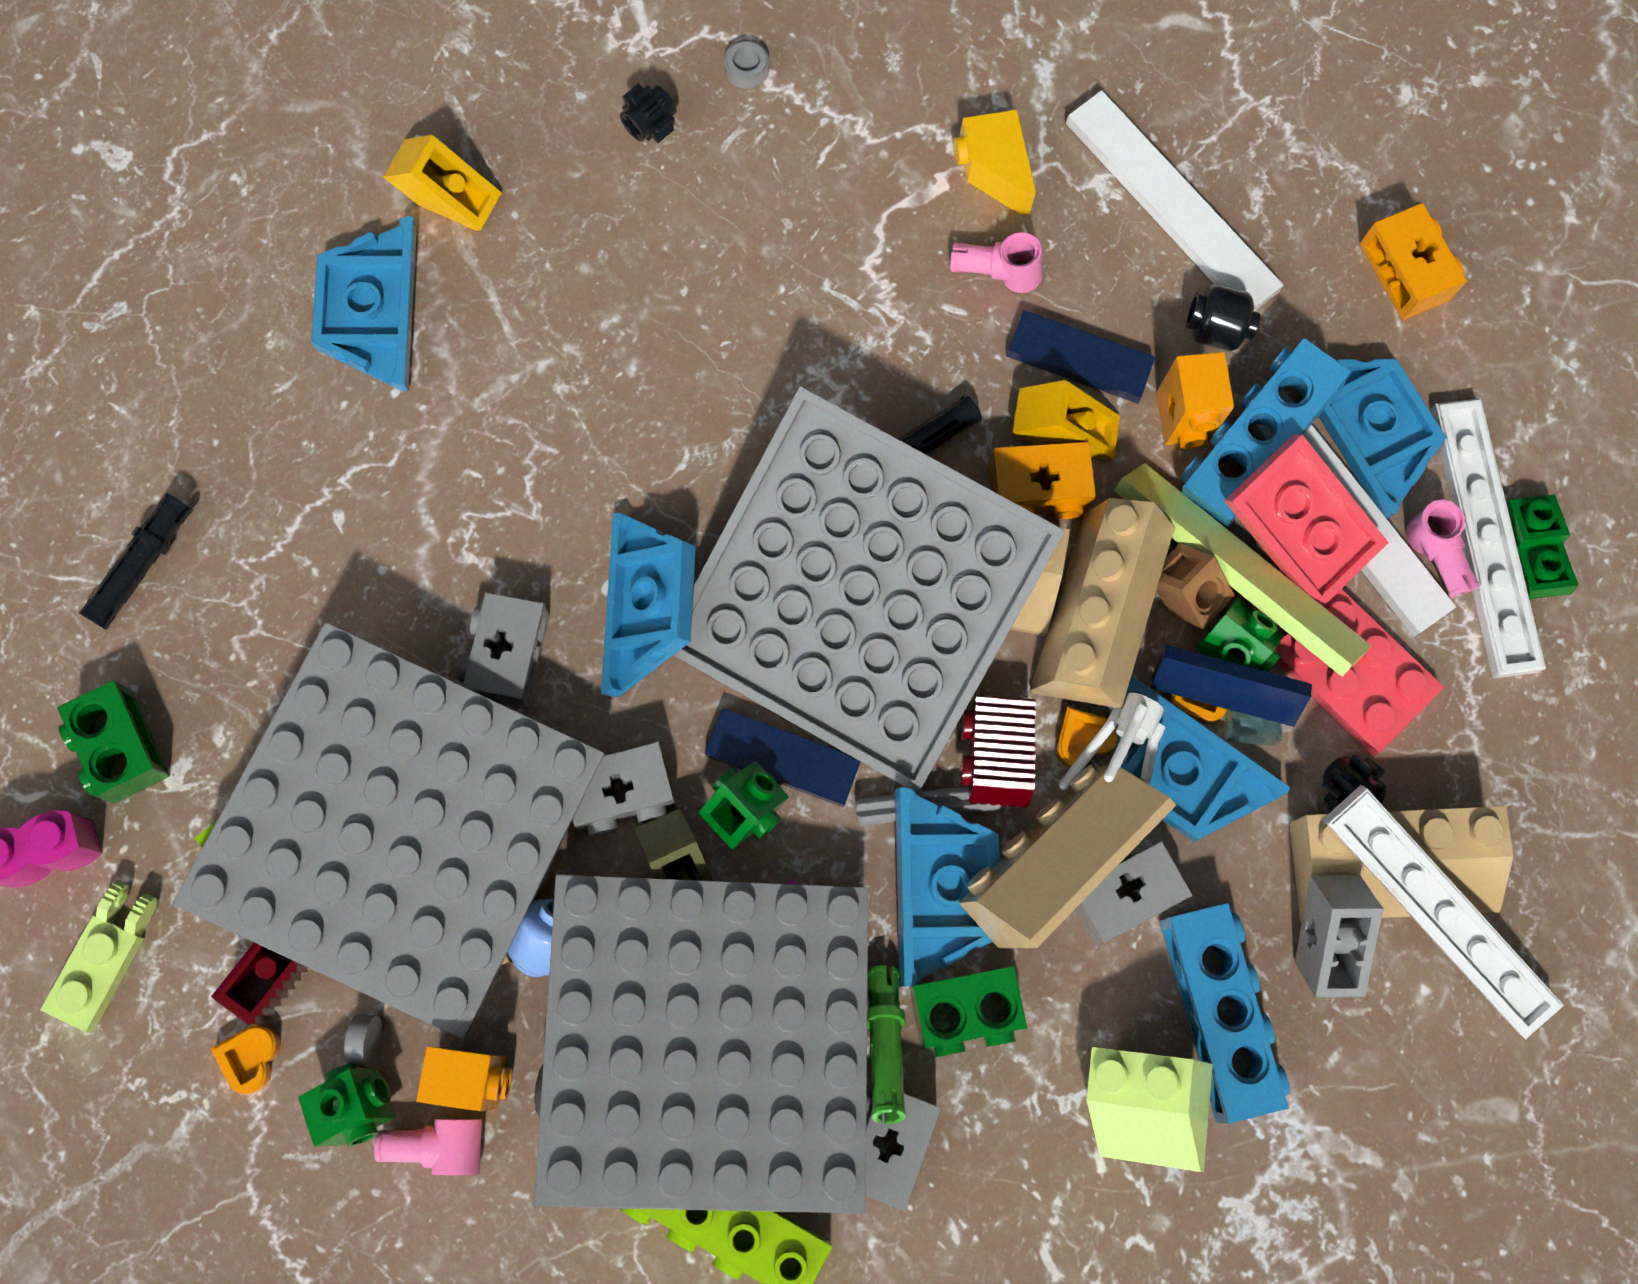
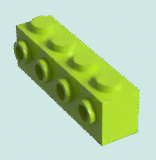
[620,1209,832,1284]

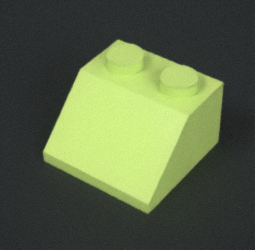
[1087,1047,1213,1172]

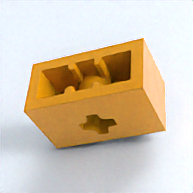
[1360,203,1467,321]
[1156,352,1234,449]
[988,442,1096,519]
[416,1046,512,1111]

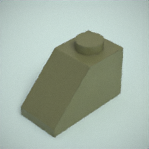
[635,808,713,881]

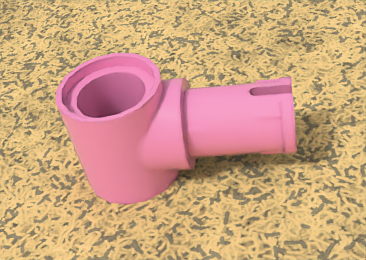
[950,232,1043,293]
[1405,499,1480,599]
[374,1119,482,1175]

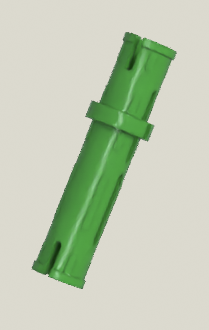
[867,965,906,1124]

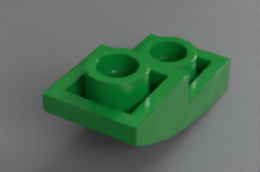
[1506,494,1579,599]

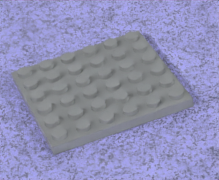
[674,386,1065,794]
[172,622,604,1040]
[534,875,868,1213]

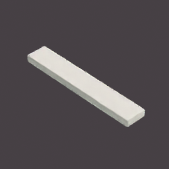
[1066,90,1284,311]
[1238,388,1456,637]
[1430,398,1546,679]
[1322,785,1564,1039]

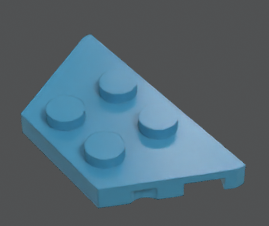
[311,216,417,391]
[1319,359,1447,520]
[601,512,696,697]
[1116,676,1291,843]
[895,787,1000,986]

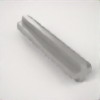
[855,786,1002,826]

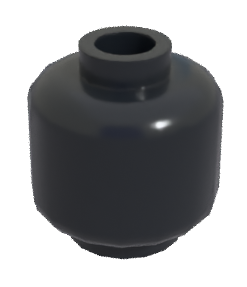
[1186,284,1260,351]

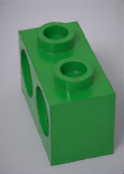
[57,680,170,804]
[909,966,1027,1057]

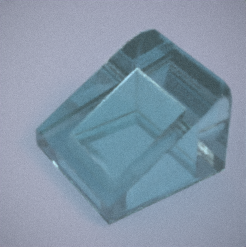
[1225,709,1282,746]

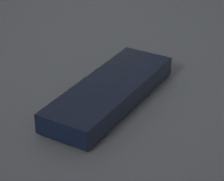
[1006,310,1156,404]
[1150,644,1312,727]
[705,708,861,808]

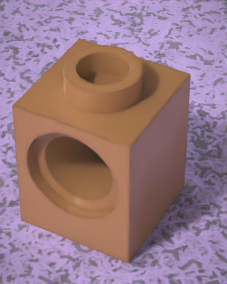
[1156,543,1235,629]

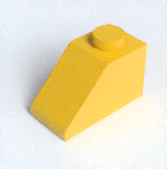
[953,110,1036,215]
[383,134,502,231]
[1013,380,1120,461]

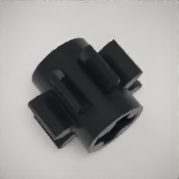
[620,83,677,143]
[1322,754,1386,809]

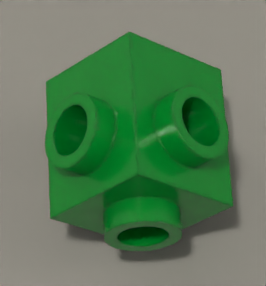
[1196,598,1284,672]
[698,761,789,850]
[298,1064,395,1147]

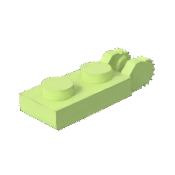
[40,880,158,1033]

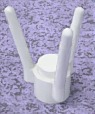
[1058,693,1166,790]

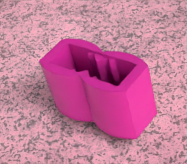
[0,811,102,888]

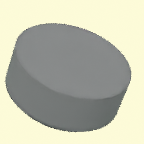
[724,40,769,89]
[344,1014,383,1069]

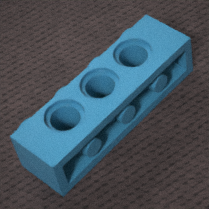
[1180,338,1351,529]
[1159,903,1290,1124]

